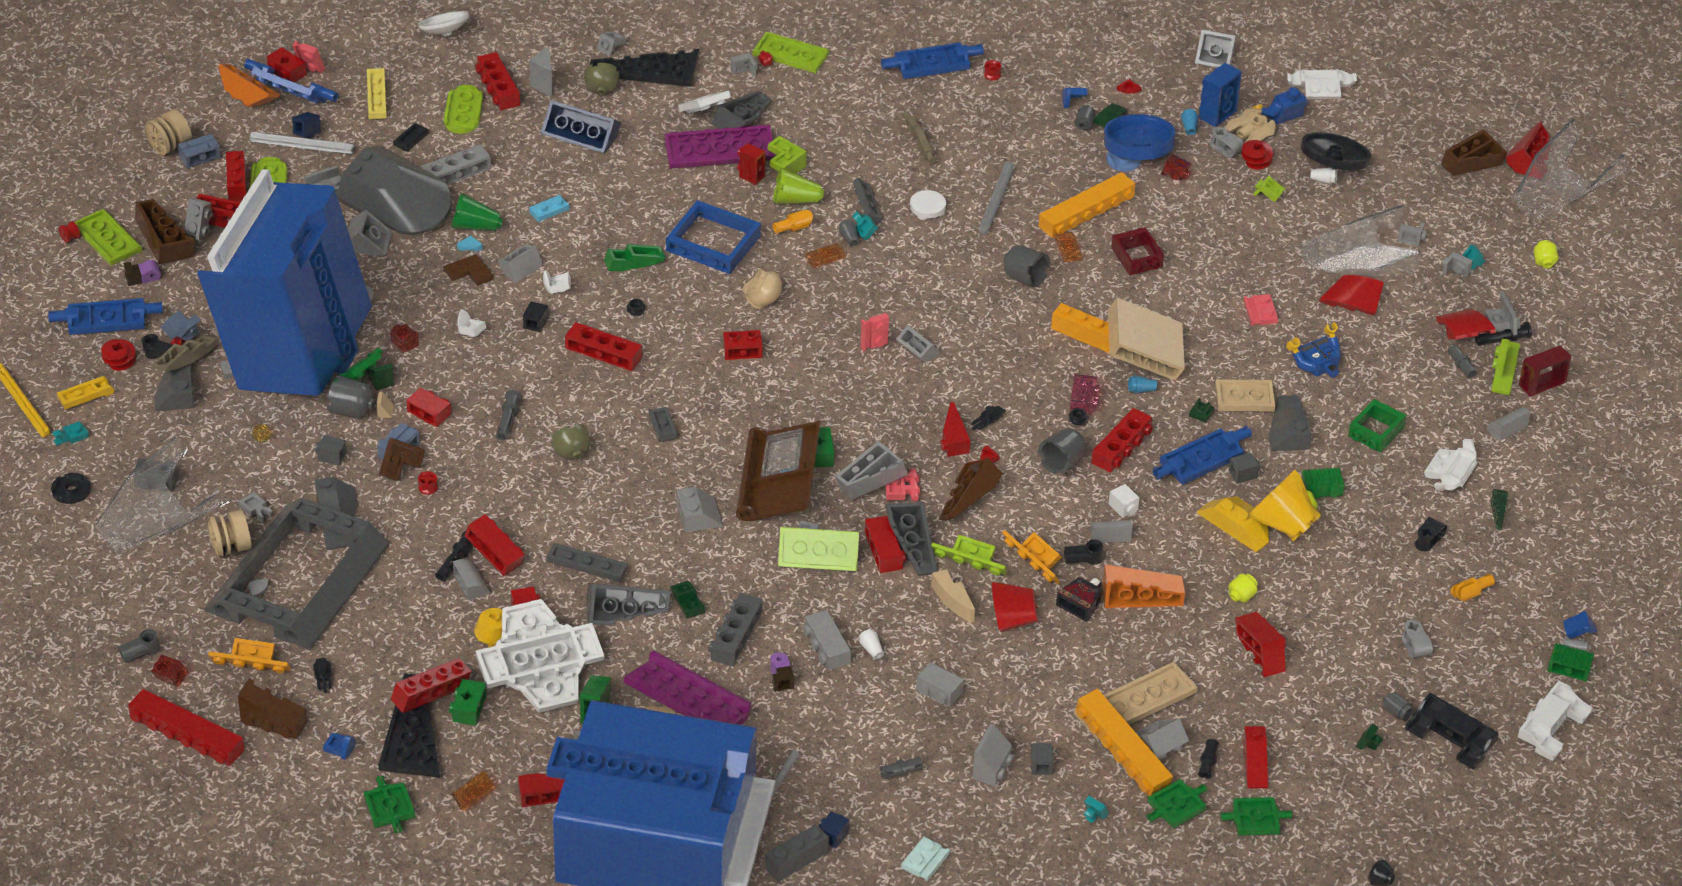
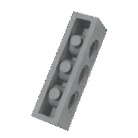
[420,144,491,185]

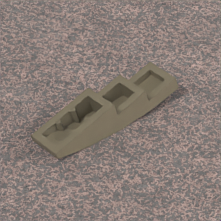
[152,335,218,372]

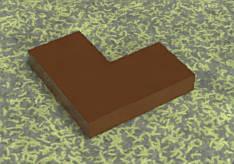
[444,254,494,286]
[379,438,425,481]

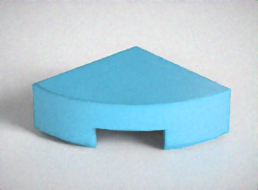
[457,236,483,252]

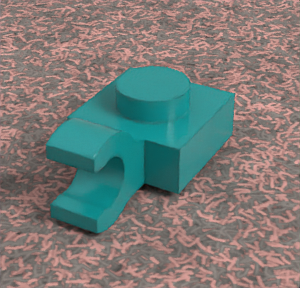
[852,211,879,240]
[52,421,89,446]

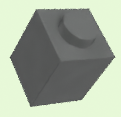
[315,435,347,466]
[1228,453,1260,484]
[1030,743,1053,775]

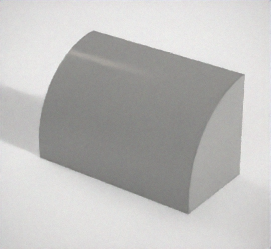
[498,244,543,283]
[896,325,941,362]
[1487,407,1531,441]
[1090,520,1133,543]
[453,559,490,601]

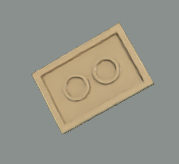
[1215,380,1275,412]

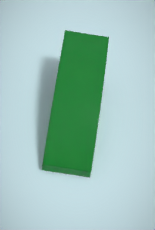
[604,244,665,272]

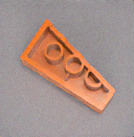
[1102,564,1185,608]

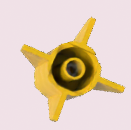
[1249,470,1321,541]

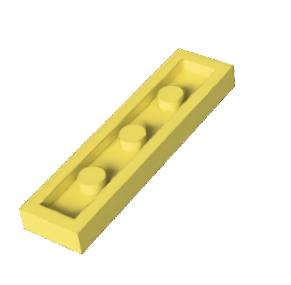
[367,68,386,119]

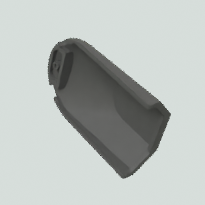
[337,145,452,235]

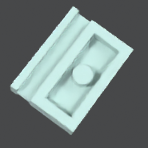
[901,837,950,881]

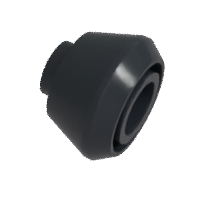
[1368,859,1396,886]

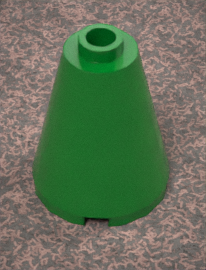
[451,193,503,231]

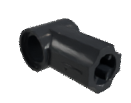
[141,334,173,359]
[1064,539,1103,565]

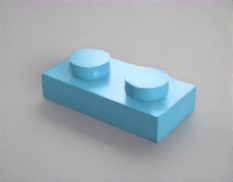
[529,195,569,222]

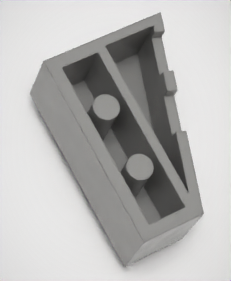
[835,441,908,500]

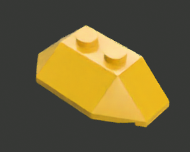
[1197,496,1269,553]

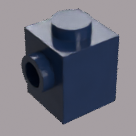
[292,112,321,138]
[819,811,849,849]

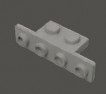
[1485,291,1520,335]

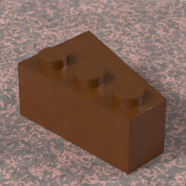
[238,678,307,739]

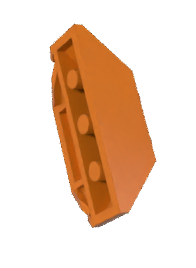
[218,64,280,107]

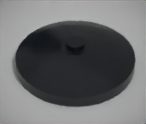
[1300,132,1371,170]

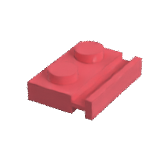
[292,41,325,73]
[1243,294,1278,325]
[860,313,889,351]

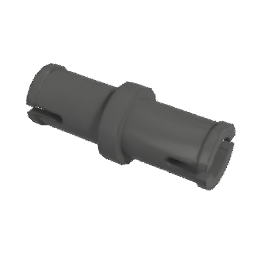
[1448,345,1477,378]
[880,757,923,779]

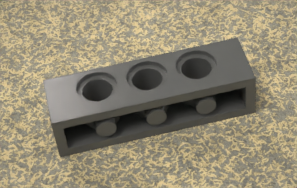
[709,593,763,667]

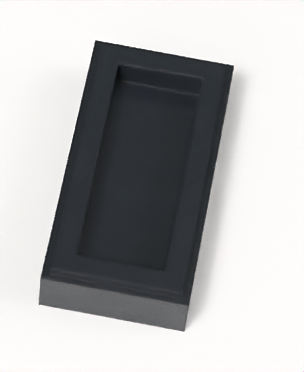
[393,123,429,152]

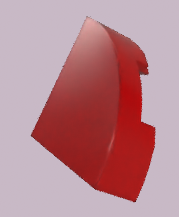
[1117,79,1142,94]
[980,445,1000,463]

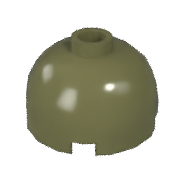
[584,63,619,95]
[551,424,590,460]

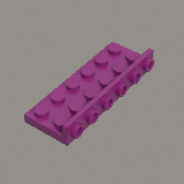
[664,125,775,169]
[623,650,751,725]

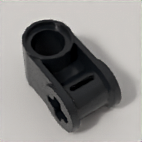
[1415,517,1447,552]

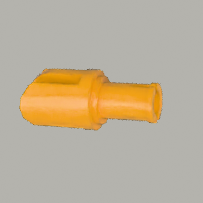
[772,210,813,234]
[1450,573,1495,602]

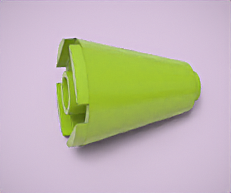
[773,169,824,204]

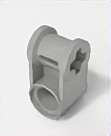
[1210,127,1244,158]
[1401,620,1433,658]

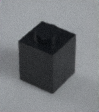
[523,301,549,332]

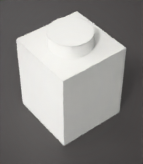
[1109,484,1139,518]

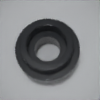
[627,299,645,316]
[1069,408,1088,425]

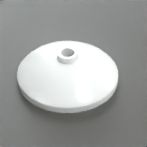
[418,11,469,37]

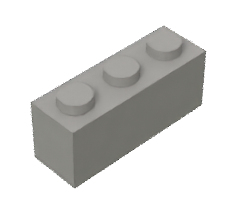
[802,610,851,670]

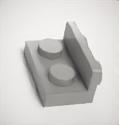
[304,165,341,194]
[184,197,212,241]

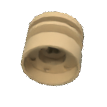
[145,109,192,156]
[208,509,251,557]

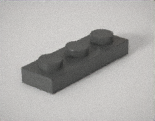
[853,177,883,223]

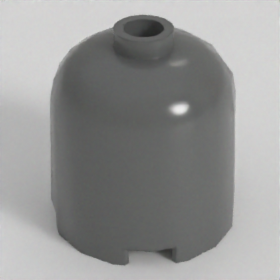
[1004,245,1050,287]
[327,375,375,418]
[1038,428,1086,474]

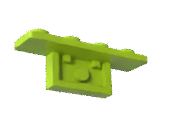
[1491,339,1520,395]
[931,535,1007,576]

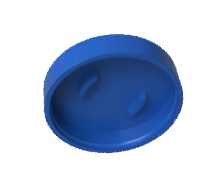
[1104,114,1175,160]

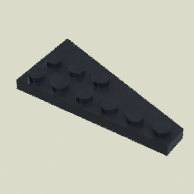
[590,49,699,87]
[378,673,440,778]

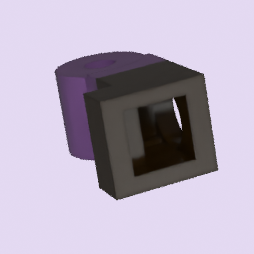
[123,260,161,286]
[770,653,794,692]

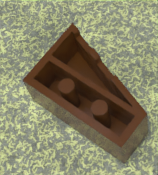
[1441,129,1507,176]

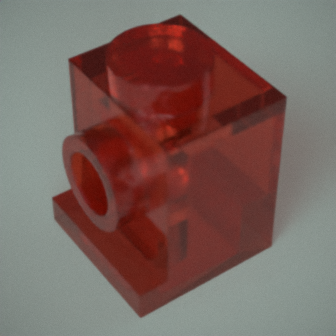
[1161,154,1192,181]
[390,324,419,353]
[151,655,188,687]

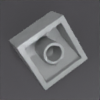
[1195,30,1237,67]
[348,209,392,256]
[676,487,723,532]
[1136,718,1189,760]
[972,724,1014,786]

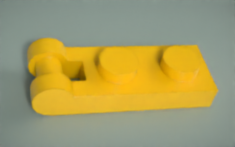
[57,376,114,410]

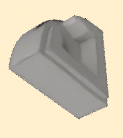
[248,578,269,598]

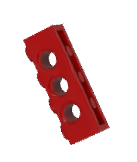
[475,52,520,111]
[196,194,241,228]
[565,322,642,371]
[1091,408,1153,473]
[390,658,472,713]

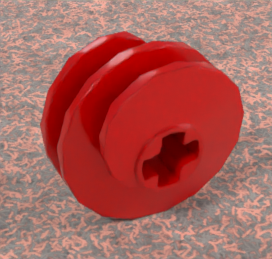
[1241,140,1273,170]
[101,339,136,371]

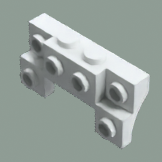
[1518,681,1593,761]

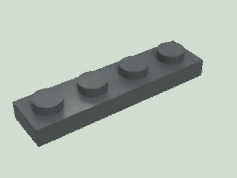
[547,543,628,582]

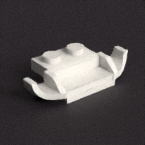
[1287,69,1357,99]
[1424,439,1477,491]

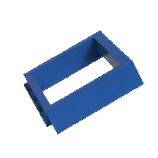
[666,200,761,274]

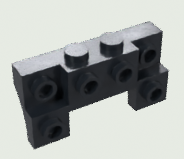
[1405,692,1499,769]

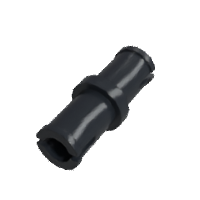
[1198,739,1219,779]

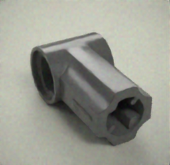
[118,629,160,663]

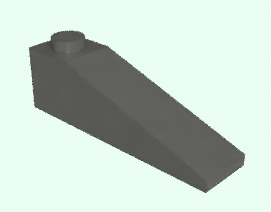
[712,91,772,129]
[154,364,194,412]
[1268,395,1311,451]
[315,477,357,550]
[885,502,937,575]
[586,583,671,625]

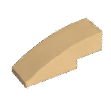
[931,569,975,623]

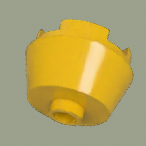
[474,608,502,647]

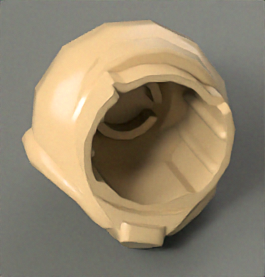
[742,269,782,309]

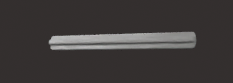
[250,132,354,154]
[979,161,1014,234]

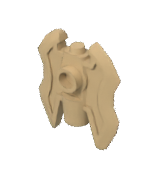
[1225,108,1276,143]

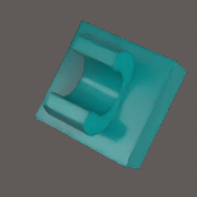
[1462,244,1486,270]
[1084,795,1108,823]

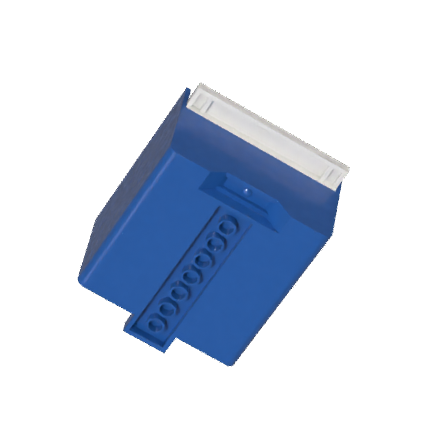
[197,169,372,396]
[547,700,775,886]

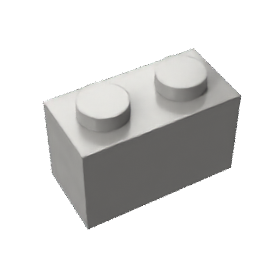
[916,662,964,707]

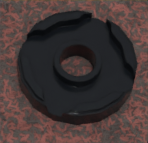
[51,473,91,504]

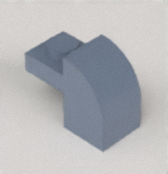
[160,310,201,341]

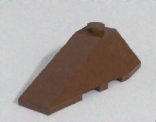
[939,458,1003,521]

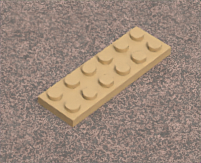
[1074,662,1198,740]

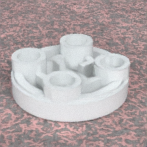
[910,190,946,220]

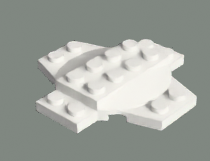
[475,599,605,713]

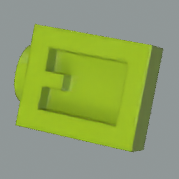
[1253,175,1285,202]

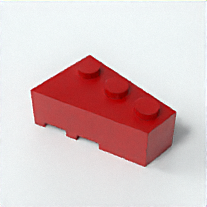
[1235,611,1286,677]

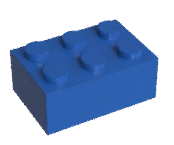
[1199,62,1242,127]

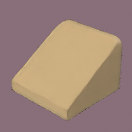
[377,392,394,418]

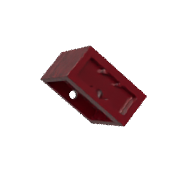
[1111,227,1164,276]
[1519,345,1572,397]

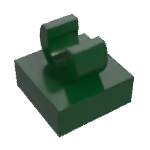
[1189,398,1215,423]
[1355,723,1383,750]

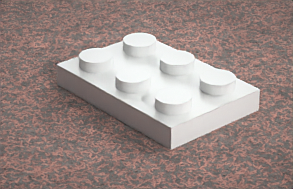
[678,91,731,113]

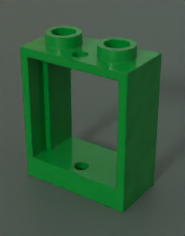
[1348,399,1406,453]

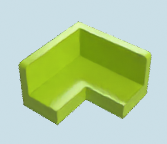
[768,136,806,174]

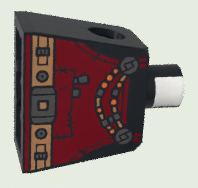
[1056,577,1102,622]

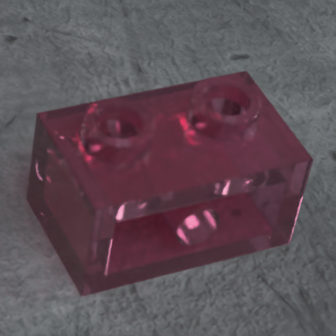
[1069,374,1100,415]

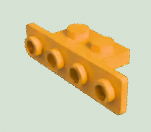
[1002,530,1062,585]
[208,638,291,673]

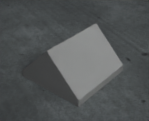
[529,48,552,96]

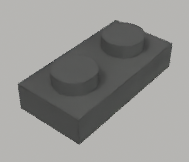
[649,407,677,442]

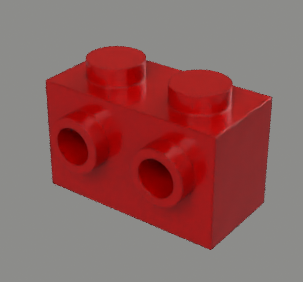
[723,330,762,360]

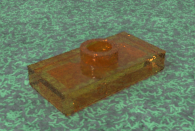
[1055,232,1082,263]
[805,243,846,269]
[451,770,495,811]

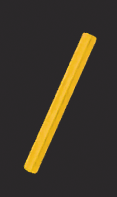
[0,363,51,437]

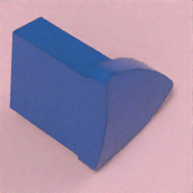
[1062,88,1087,108]
[1563,611,1598,639]
[323,732,356,760]

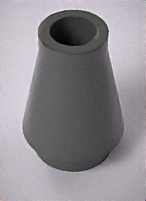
[839,219,859,247]

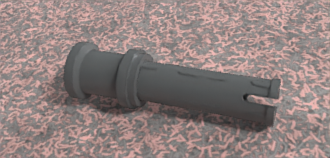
[496,390,522,440]

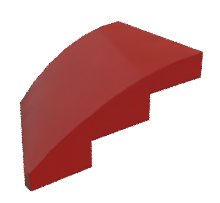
[1319,275,1384,316]
[1436,309,1496,340]
[991,582,1039,632]

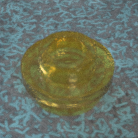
[252,424,271,441]

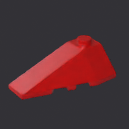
[1506,121,1550,179]

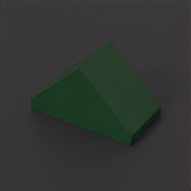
[367,364,394,390]

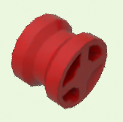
[984,60,1002,81]
[58,221,80,243]
[418,471,438,495]

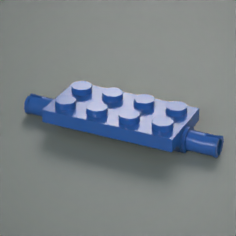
[881,42,984,79]
[244,59,339,104]
[48,298,163,335]
[1153,426,1252,485]

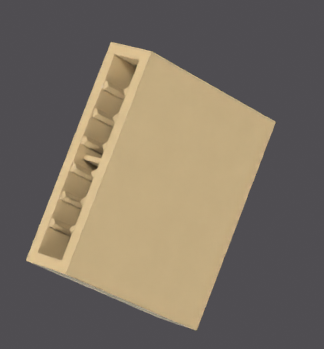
[1108,298,1185,380]

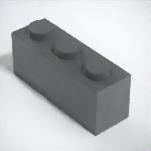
[765,824,829,882]

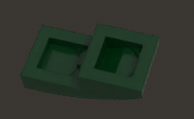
[1093,103,1128,127]
[670,580,705,619]

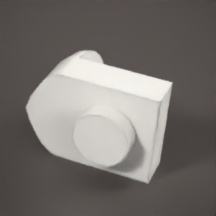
[543,270,571,294]
[457,309,486,337]

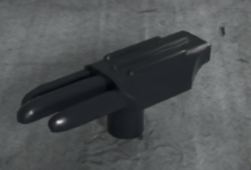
[971,406,1005,430]
[313,658,332,693]

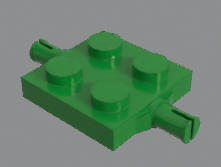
[332,347,383,382]
[363,775,415,833]
[1146,779,1207,829]
[1220,797,1292,836]

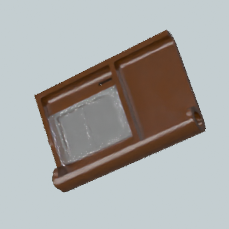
[736,421,821,521]

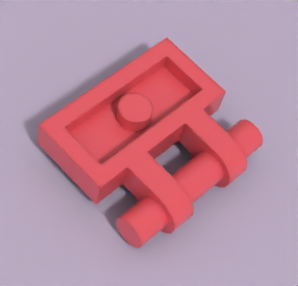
[885,468,920,501]

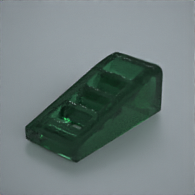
[1491,489,1508,531]

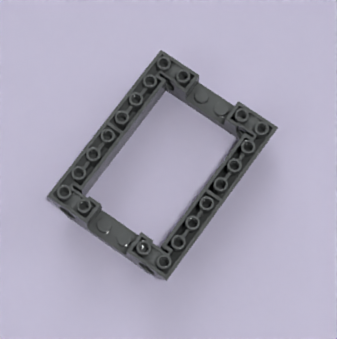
[204,498,389,650]

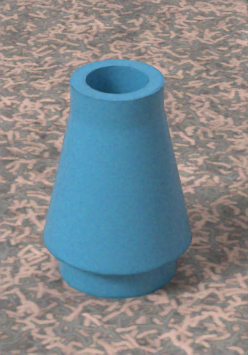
[1181,109,1198,135]
[1128,375,1157,394]

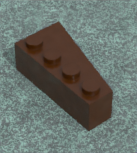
[135,199,195,264]

